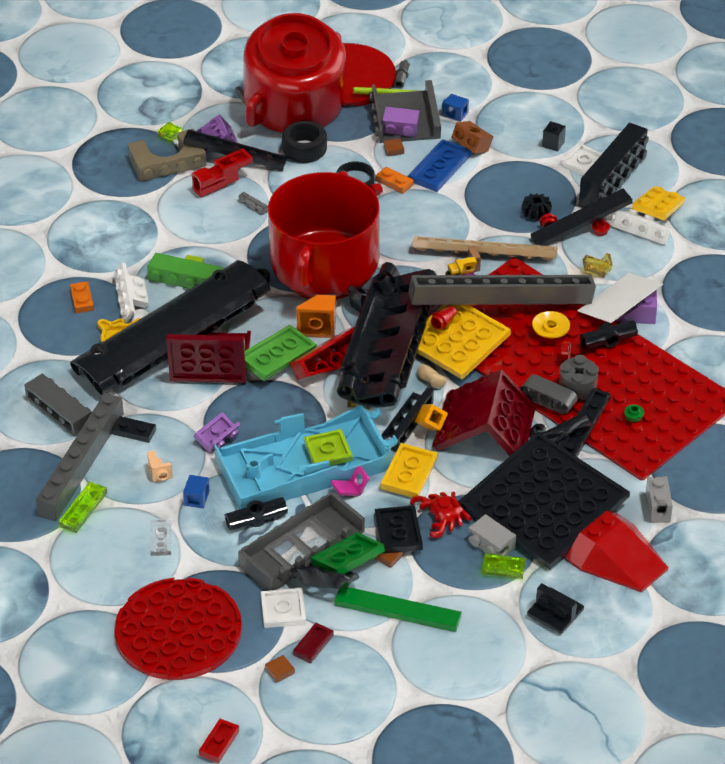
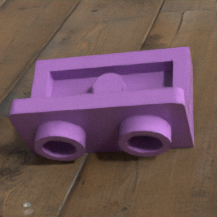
[193,412,241,453]

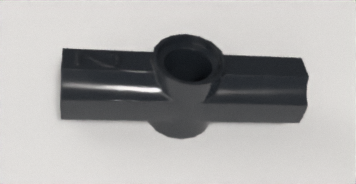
[580,320,638,350]
[224,497,288,530]

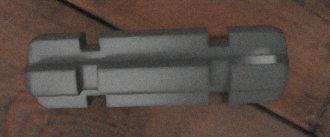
[238,192,268,214]

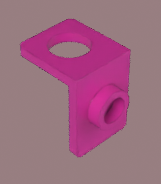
[331,466,369,496]

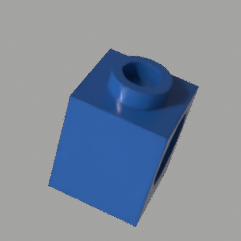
[442,94,469,122]
[183,475,210,509]

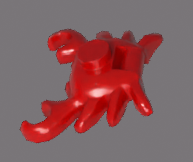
[410,491,472,538]

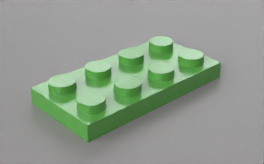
[245,325,317,381]

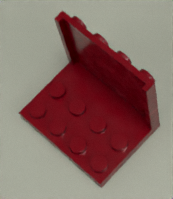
[166,331,251,383]
[432,369,536,456]

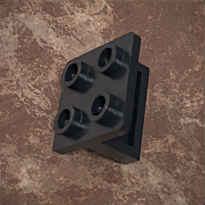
[527,583,584,634]

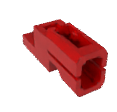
[192,148,253,198]

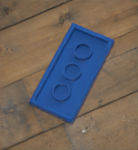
[407,139,472,192]

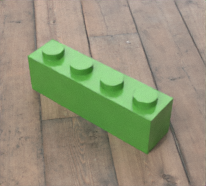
[147,252,223,289]

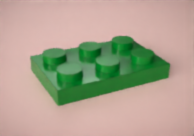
[311,532,385,575]

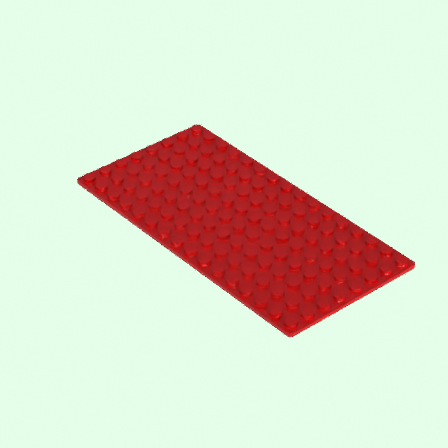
[428,257,725,480]

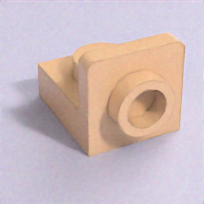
[147,451,173,482]

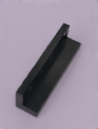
[381,388,434,452]

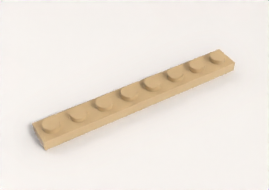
[412,236,558,260]

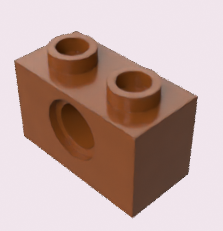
[451,121,494,153]

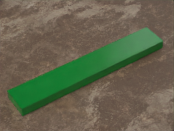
[334,587,462,632]

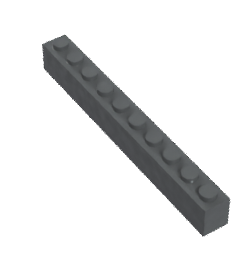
[408,275,596,305]

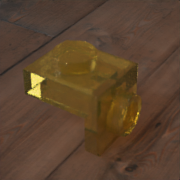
[582,253,613,278]

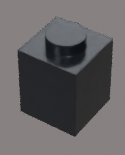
[542,121,566,152]

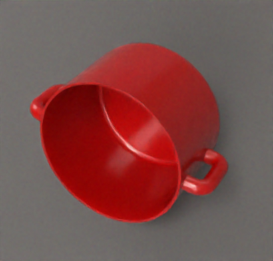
[243,13,346,133]
[268,171,380,300]

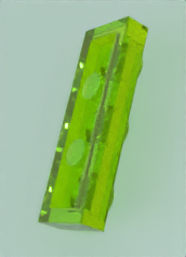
[58,481,107,533]

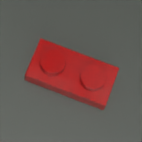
[199,718,240,763]

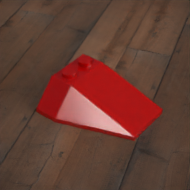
[565,511,669,593]

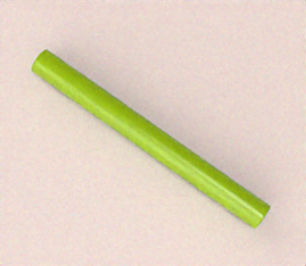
[353,87,419,94]

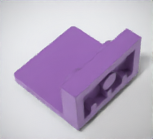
[197,114,238,153]

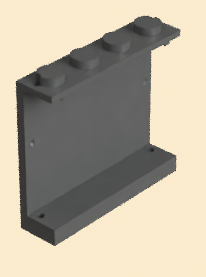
[369,80,441,143]

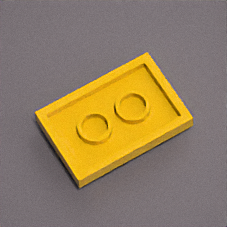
[632,186,685,220]
[380,443,438,497]

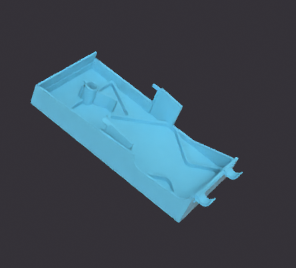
[214,405,398,509]

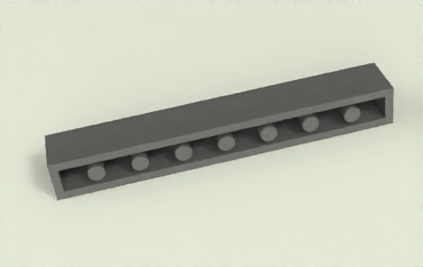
[36,393,124,522]

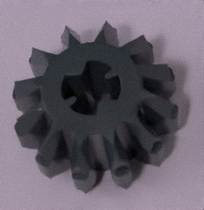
[521,193,552,221]

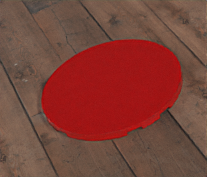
[342,43,396,107]
[115,577,242,680]

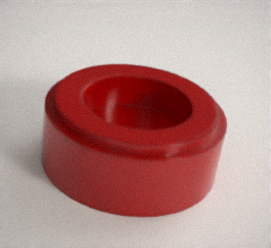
[561,342,571,361]

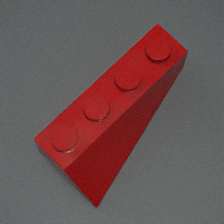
[289,326,355,380]

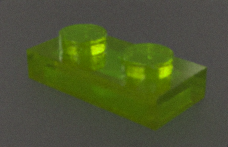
[482,553,526,579]

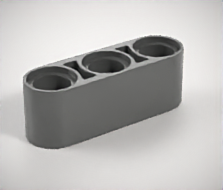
[520,375,578,414]

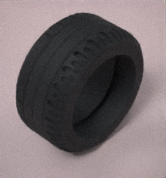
[282,121,327,163]

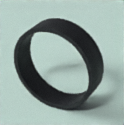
[336,161,374,187]

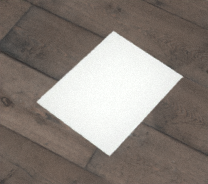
[577,273,663,323]

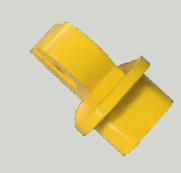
[447,257,477,275]

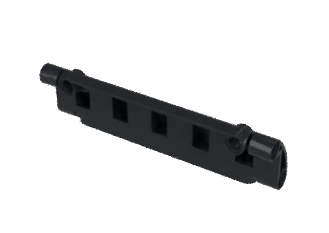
[70,260,271,395]
[337,262,437,407]

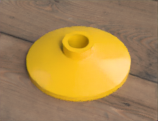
[532,311,570,338]

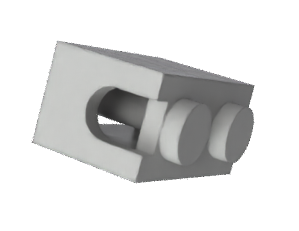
[645,476,673,523]
[468,514,516,562]

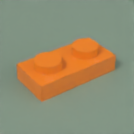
[375,167,414,194]
[70,281,94,313]

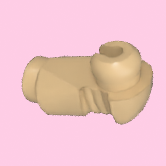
[417,364,447,388]

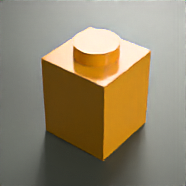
[415,404,448,431]

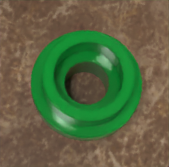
[624,405,644,422]

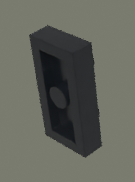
[112,416,156,443]

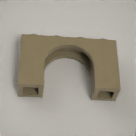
[127,129,206,181]

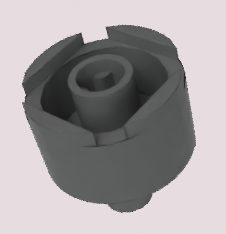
[559,355,599,401]

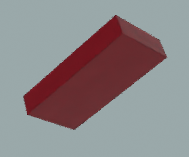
[293,622,334,664]

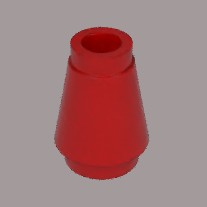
[430,306,457,330]

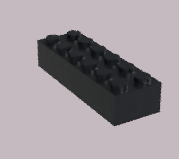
[579,122,649,208]

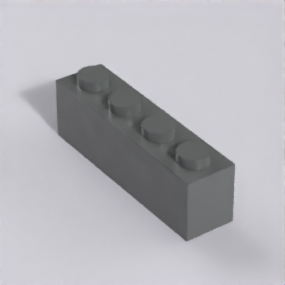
[24,373,92,437]

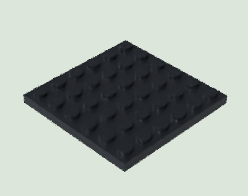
[458,432,630,569]

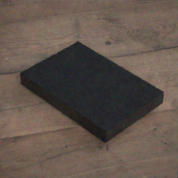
[375,505,423,554]

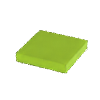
[304,429,353,466]

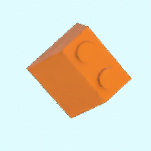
[296,295,336,338]

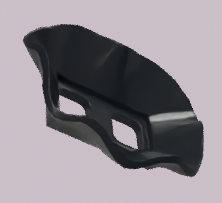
[290,565,360,590]

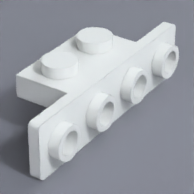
[601,208,671,245]
[114,262,149,323]

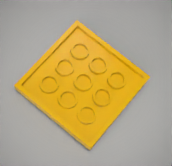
[417,304,511,380]

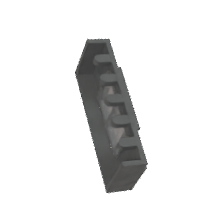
[238,491,365,591]

